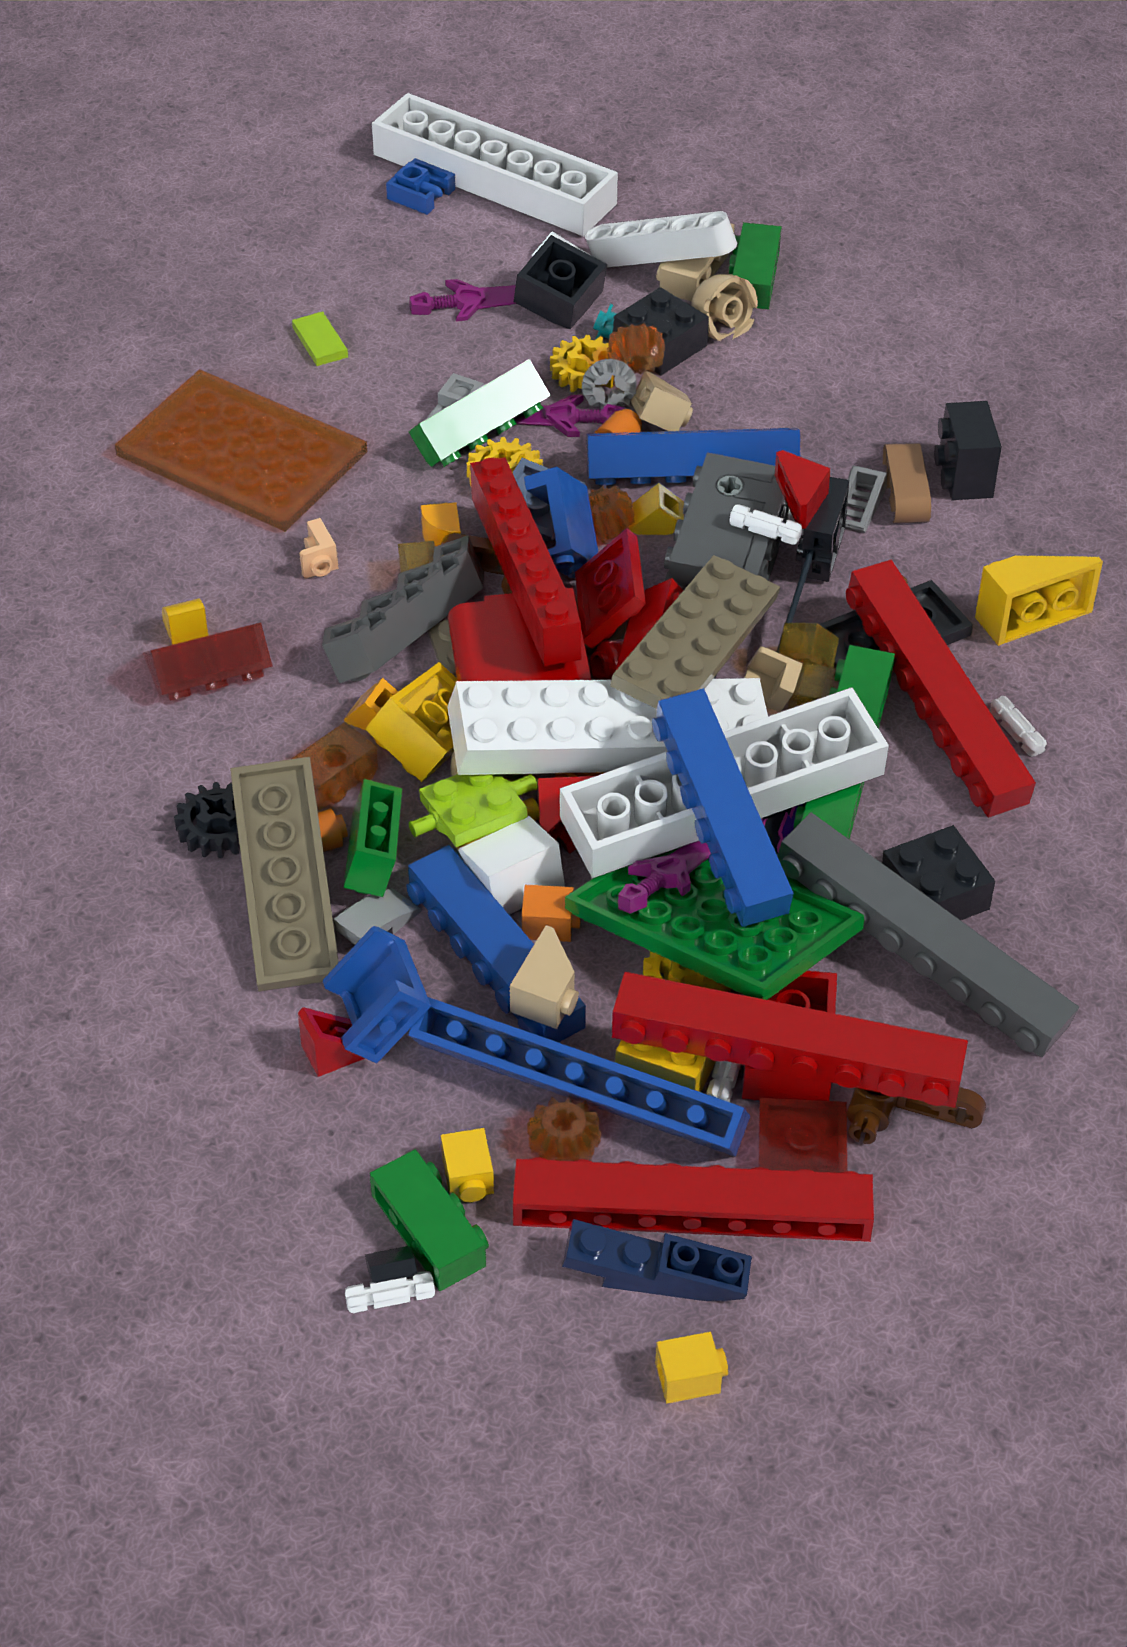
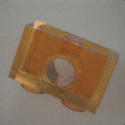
[291,722,378,810]

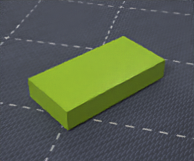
[292,311,348,366]

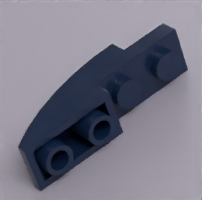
[562,1219,752,1301]

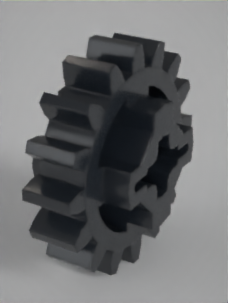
[174,782,240,858]

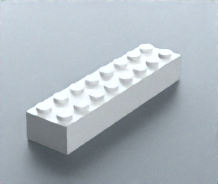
[372,93,618,236]
[447,678,768,775]
[560,688,889,878]

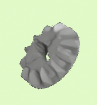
[582,359,637,409]

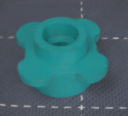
[593,303,617,340]

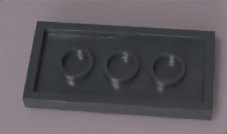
[806,580,973,672]

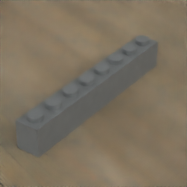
[777,812,1079,1057]

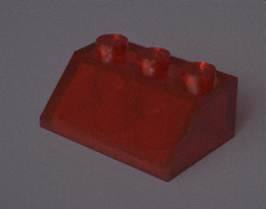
[143,622,273,701]

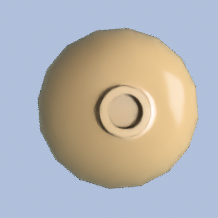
[691,274,758,341]

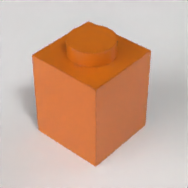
[522,885,581,942]

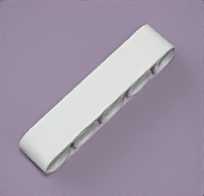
[585,211,737,267]

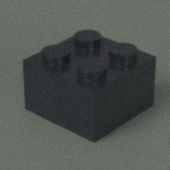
[513,235,607,329]
[613,287,709,376]
[934,401,1002,501]
[882,825,995,920]

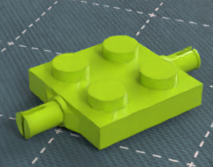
[408,774,538,847]

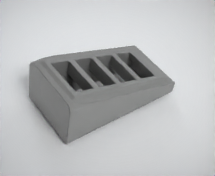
[846,465,887,533]

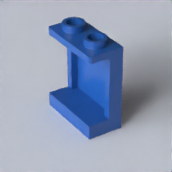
[524,466,599,578]
[322,926,431,1064]

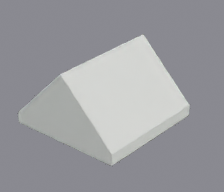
[458,816,565,915]

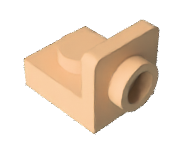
[299,518,339,579]

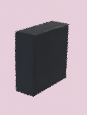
[365,1246,417,1283]

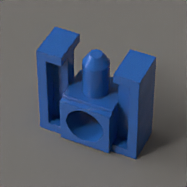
[386,158,455,215]

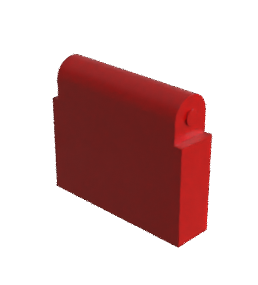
[448,588,591,681]

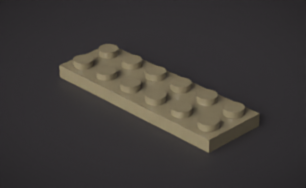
[610,555,780,709]
[230,757,339,992]

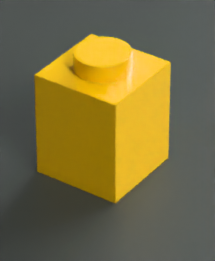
[441,1128,494,1202]
[655,1332,728,1404]

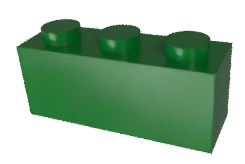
[729,222,782,310]
[344,779,402,897]
[370,1149,489,1291]

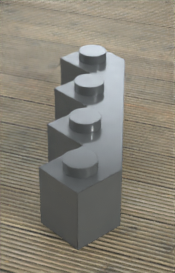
[322,535,484,683]

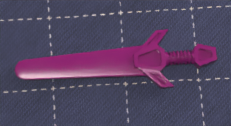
[409,279,516,322]
[513,395,625,437]
[618,841,711,913]

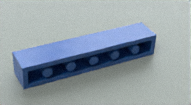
[586,428,800,485]
[652,688,794,927]
[406,845,586,1043]

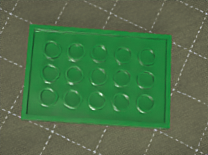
[565,847,864,1000]

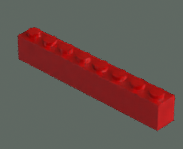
[470,457,582,666]
[846,559,1036,818]
[612,972,968,1108]
[513,1157,874,1242]

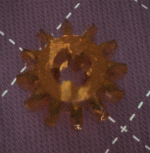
[607,323,665,375]
[588,484,635,544]
[527,1094,601,1161]

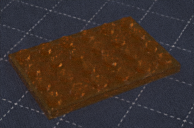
[115,369,368,532]

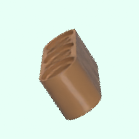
[883,443,931,523]

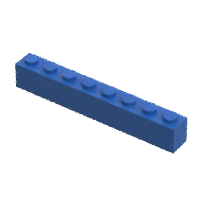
[408,997,751,1157]

